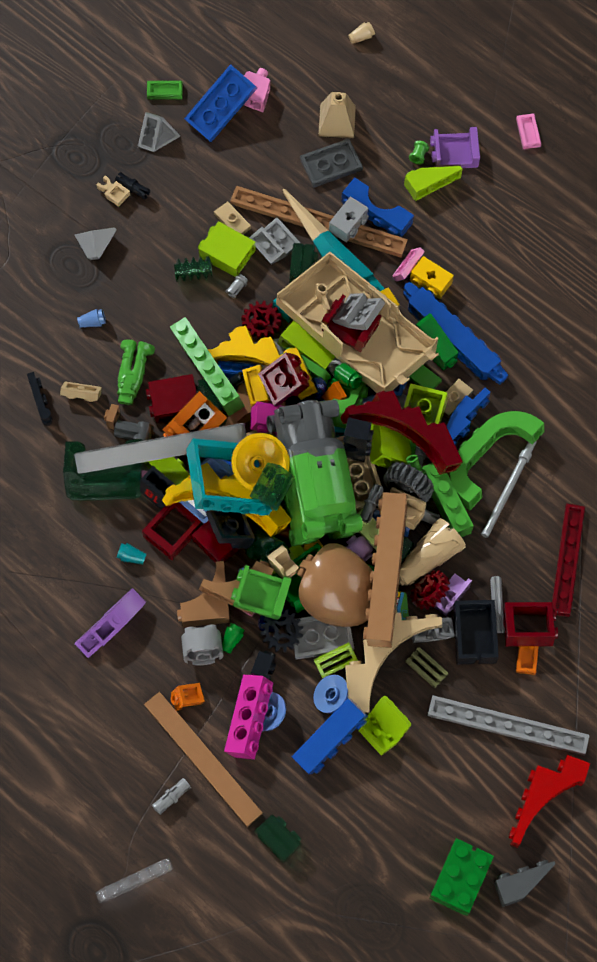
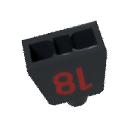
[140,466,174,509]

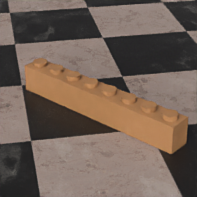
[363,492,408,648]

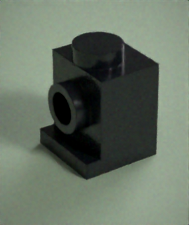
[251,651,276,681]

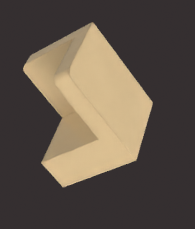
[267,545,299,579]

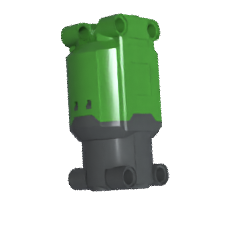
[266,400,363,546]

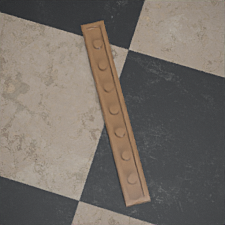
[144,692,263,827]

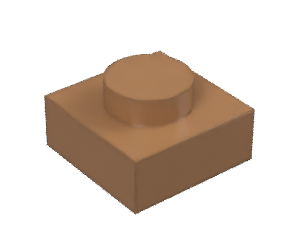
[104,404,120,429]

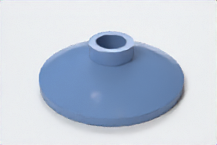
[313,675,348,713]
[263,692,286,731]

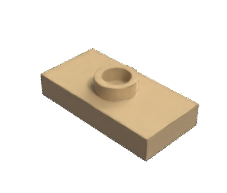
[214,201,251,234]
[444,379,473,418]

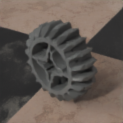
[383,462,434,502]

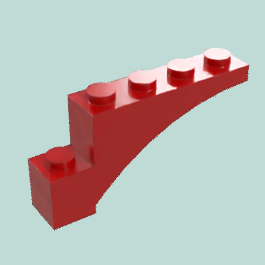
[508,755,590,848]

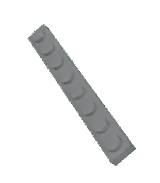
[427,695,589,756]

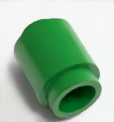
[334,363,362,389]

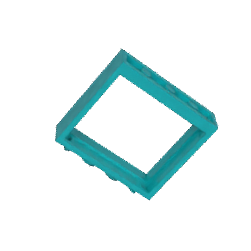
[186,438,276,516]

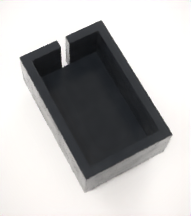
[453,600,499,665]

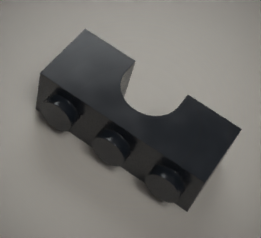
[343,417,374,462]

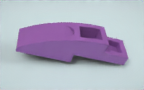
[75,588,146,658]

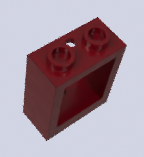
[142,502,202,561]
[503,602,558,646]

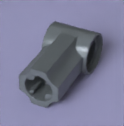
[114,420,154,442]

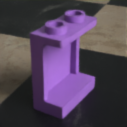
[430,127,480,168]

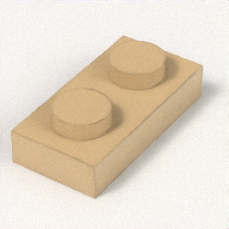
[60,382,102,402]

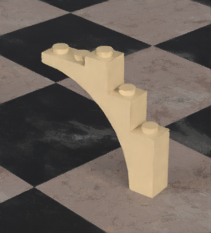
[345,610,442,714]

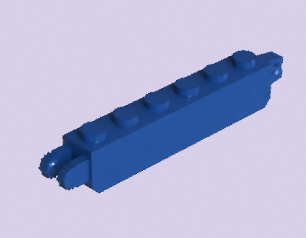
[403,282,508,385]

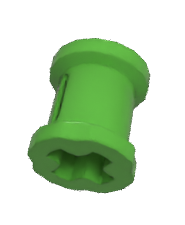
[409,141,430,165]

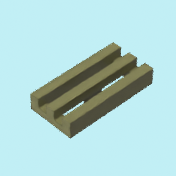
[405,647,448,688]

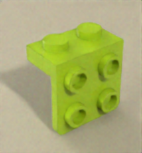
[356,696,411,756]

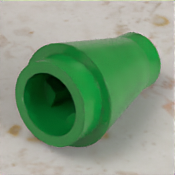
[222,623,245,654]

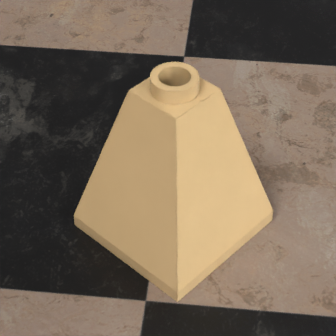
[318,92,356,138]

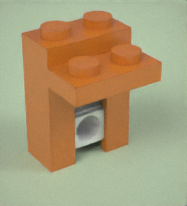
[162,391,227,456]

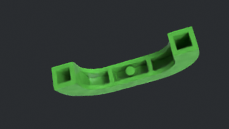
[450,411,545,510]

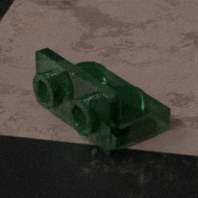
[250,463,295,511]

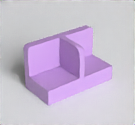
[434,574,472,617]

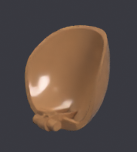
[297,543,373,627]

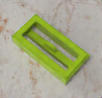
[313,642,358,678]

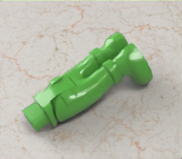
[117,340,155,405]

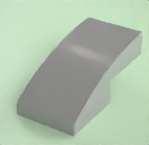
[412,617,455,643]

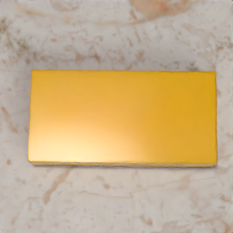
[242,365,270,407]

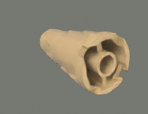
[399,518,466,586]

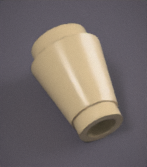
[348,22,375,44]

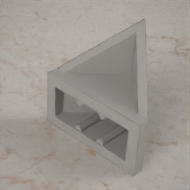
[138,112,180,152]
[75,228,117,261]

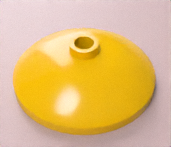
[231,433,290,493]

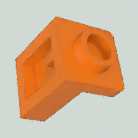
[171,683,205,711]

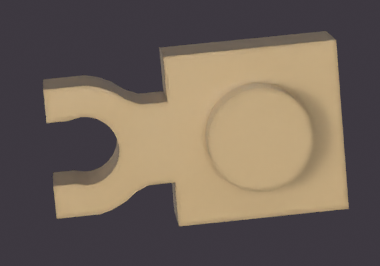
[96,176,130,207]

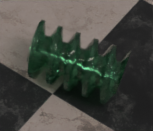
[174,256,212,282]

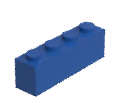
[292,698,368,774]

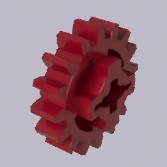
[241,300,281,340]
[410,570,450,610]

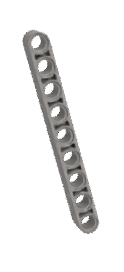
[74,423,247,473]

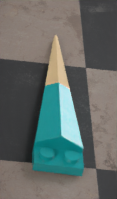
[283,189,384,291]

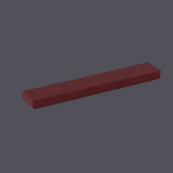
[552,503,585,617]

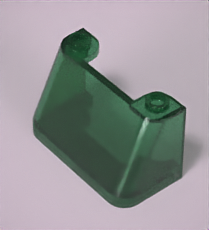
[63,439,143,500]

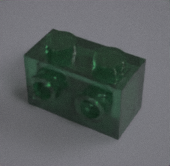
[244,527,291,564]

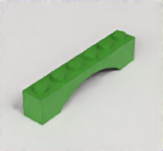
[170,317,245,416]

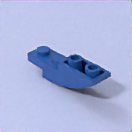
[446,388,491,446]

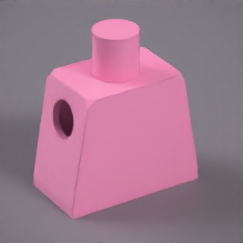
[244,68,270,112]

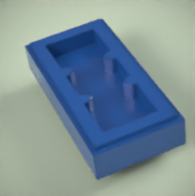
[218,361,256,378]

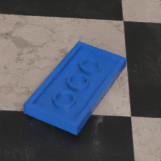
[184,64,257,142]

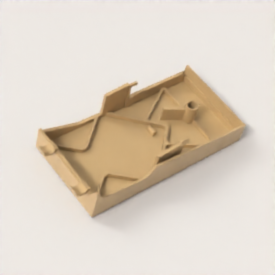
[276,252,439,393]

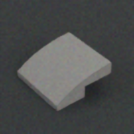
[249,218,301,265]
[333,293,385,330]

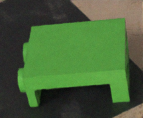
[231,565,291,620]

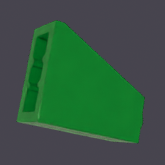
[416,313,458,371]

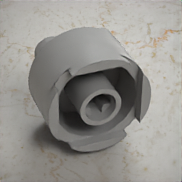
[181,624,223,666]

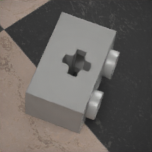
[329,196,369,243]

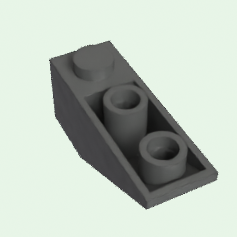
[494,860,555,907]

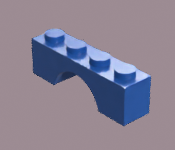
[341,177,414,237]

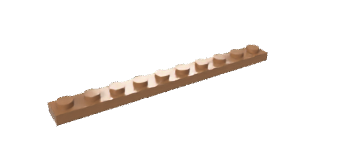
[230,186,408,258]

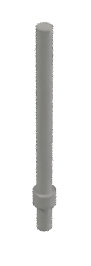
[481,442,536,538]

